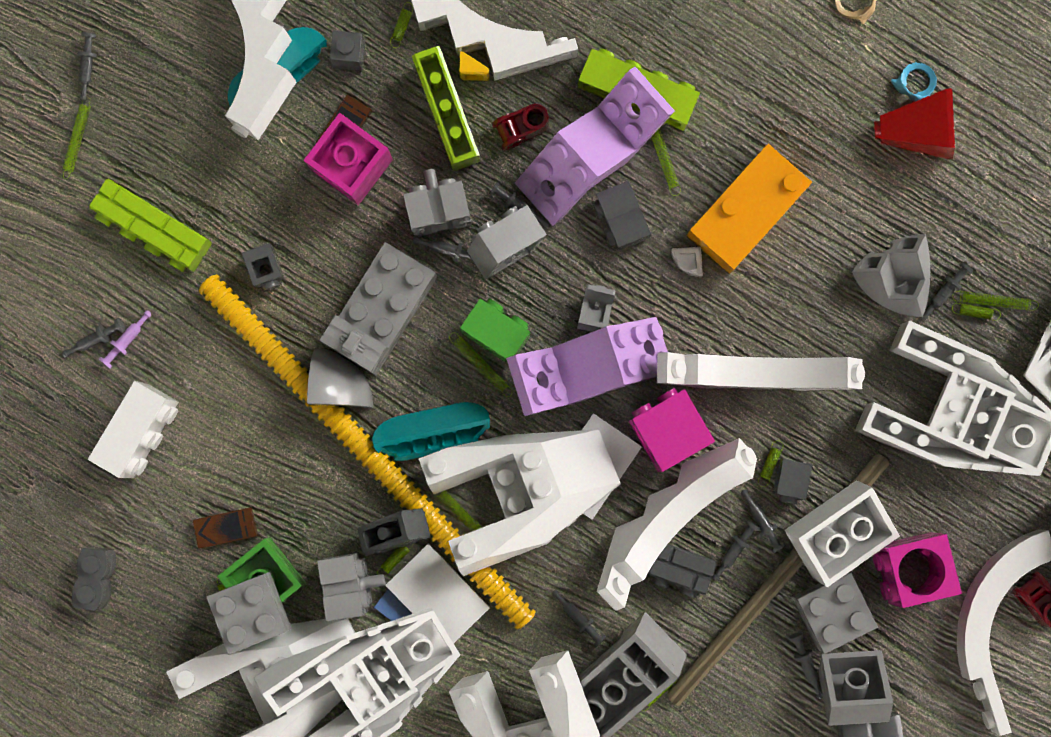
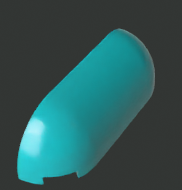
[228,27,327,107]
[372,402,490,461]

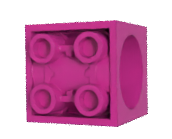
[303,113,393,206]
[628,388,715,472]
[872,532,962,608]

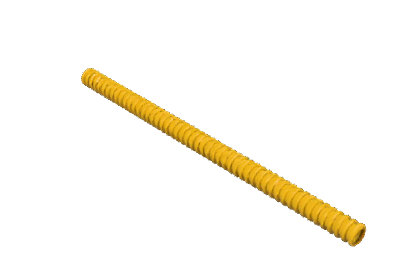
[198,274,536,630]

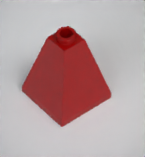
[874,88,955,159]

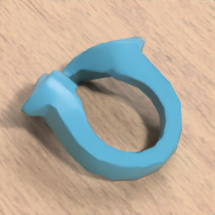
[891,62,937,102]

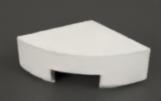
[671,247,703,277]

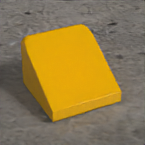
[459,51,490,81]

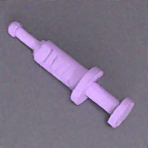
[99,311,151,368]

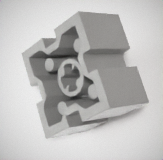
[403,169,472,237]
[317,552,386,622]

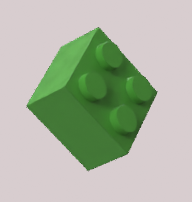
[460,298,530,364]
[217,537,307,603]

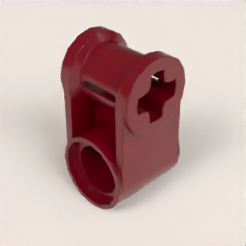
[491,104,549,151]
[1012,571,1051,628]

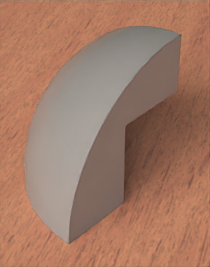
[852,234,930,317]
[307,348,373,408]

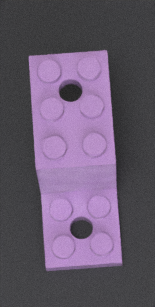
[515,67,675,226]
[506,317,668,416]

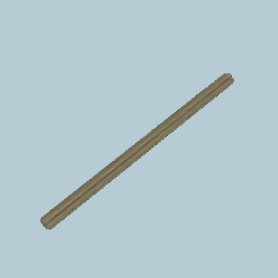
[667,454,889,706]

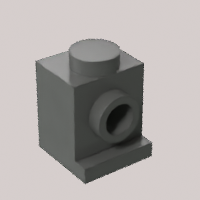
[242,243,285,292]

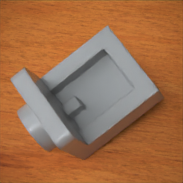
[577,284,615,332]

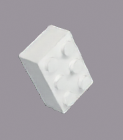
[88,381,179,478]
[784,480,900,587]

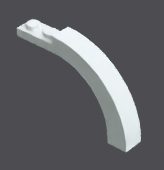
[957,529,1051,736]

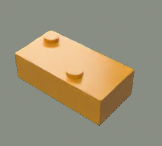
[686,143,812,274]

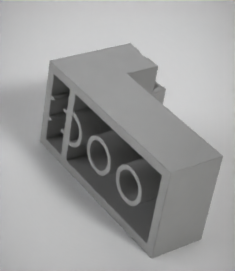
[319,242,437,376]
[578,612,687,737]

